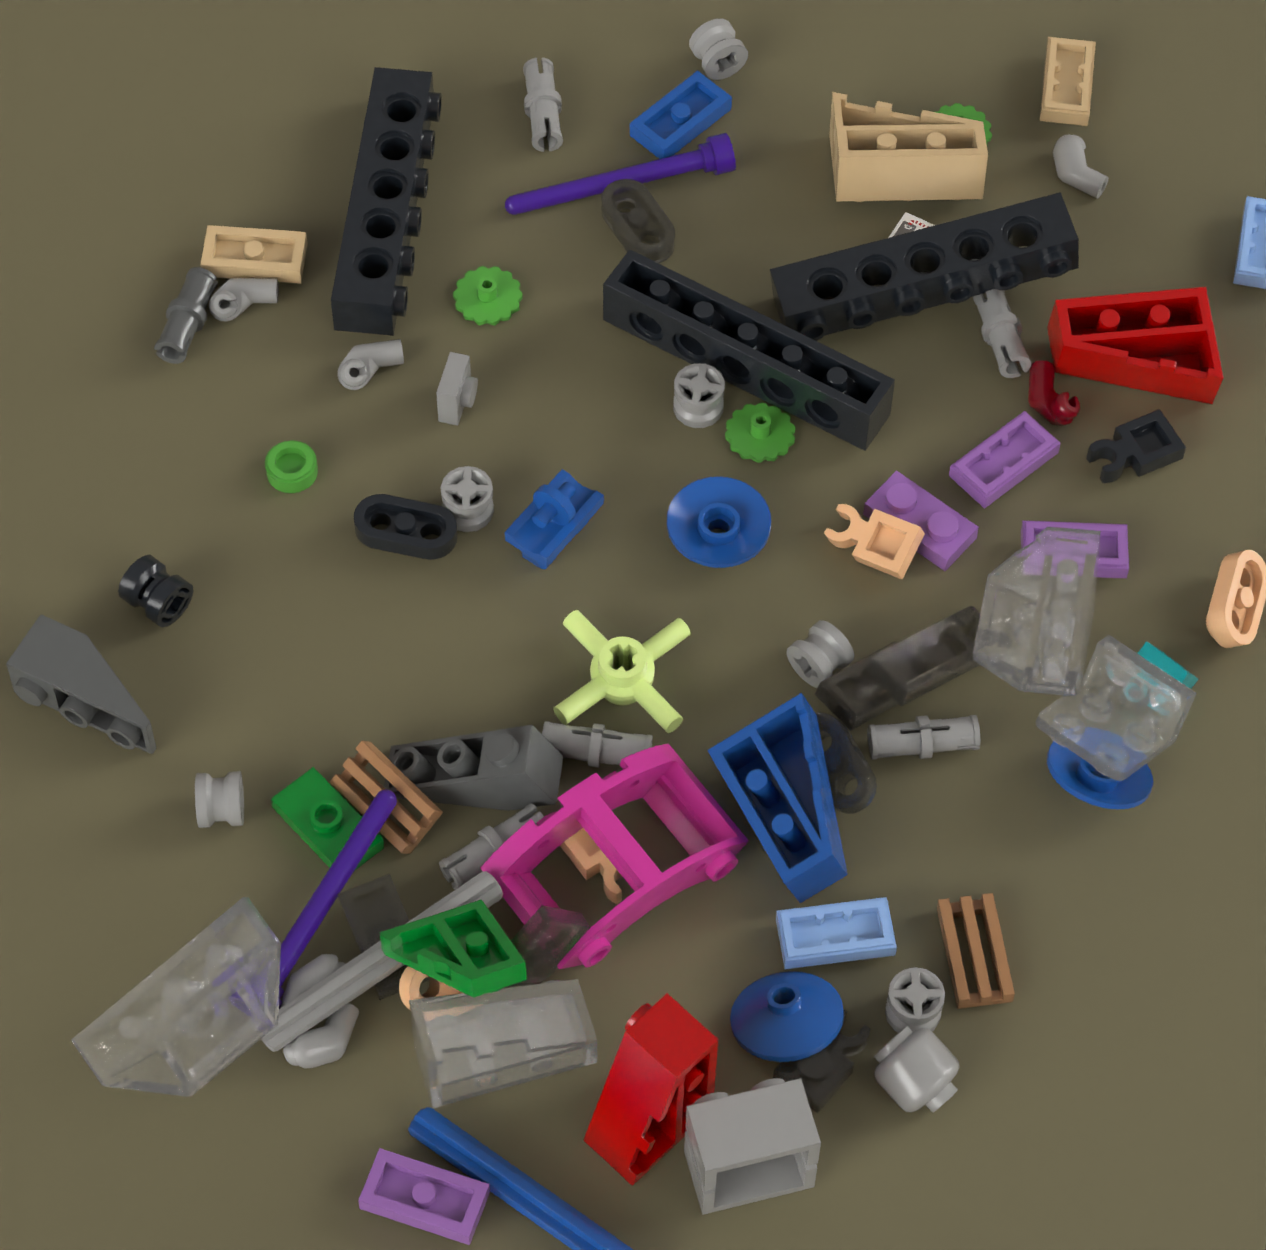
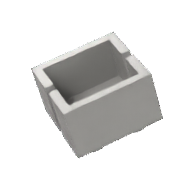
[684,1078,821,1215]

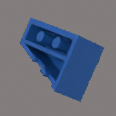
[707,693,848,903]

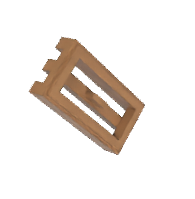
[329,740,443,854]
[937,893,1015,1009]

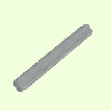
[256,871,503,1052]

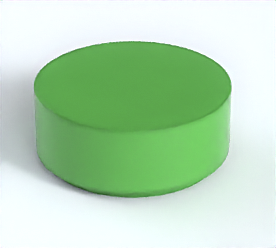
[265,440,318,493]

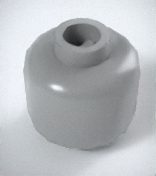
[874,1026,960,1113]

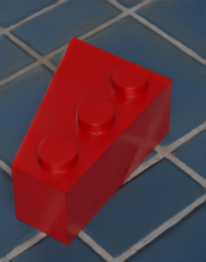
[1047,287,1224,404]
[583,993,718,1186]

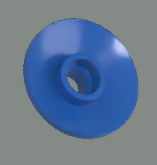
[667,477,771,568]
[1047,731,1153,809]
[730,971,844,1062]

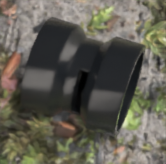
[118,555,194,628]

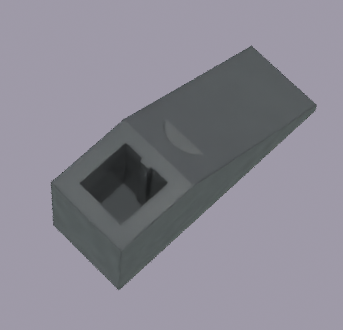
[6,614,156,754]
[384,725,563,811]

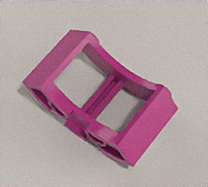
[480,743,749,969]

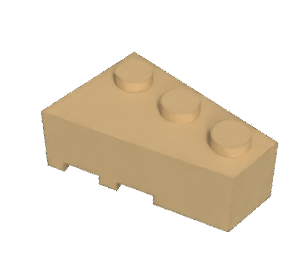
[829,92,988,202]

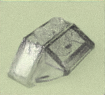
[973,527,1101,696]
[71,897,281,1097]

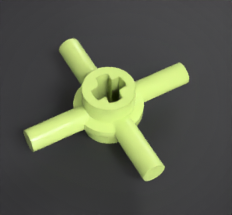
[553,610,691,733]

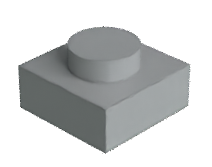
[436,352,478,426]

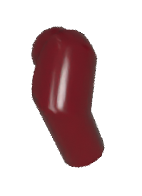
[1028,360,1081,426]

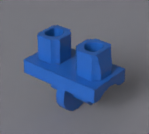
[505,469,604,569]

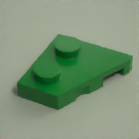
[380,899,527,998]

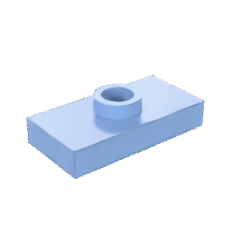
[1233,196,1266,289]
[776,897,897,969]

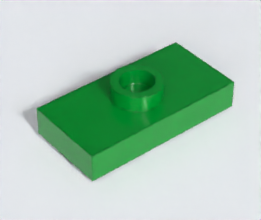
[271,767,384,870]

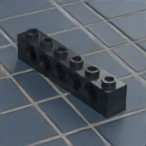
[331,67,442,336]
[770,192,1079,341]
[603,249,895,451]

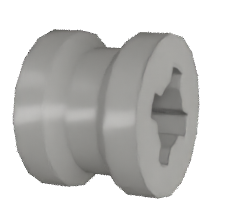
[689,18,748,80]
[673,363,725,428]
[441,466,494,532]
[786,620,855,688]
[195,771,244,828]
[885,967,945,1033]

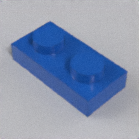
[630,70,732,159]

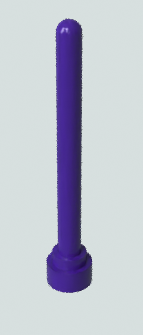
[505,133,736,215]
[232,789,397,1022]

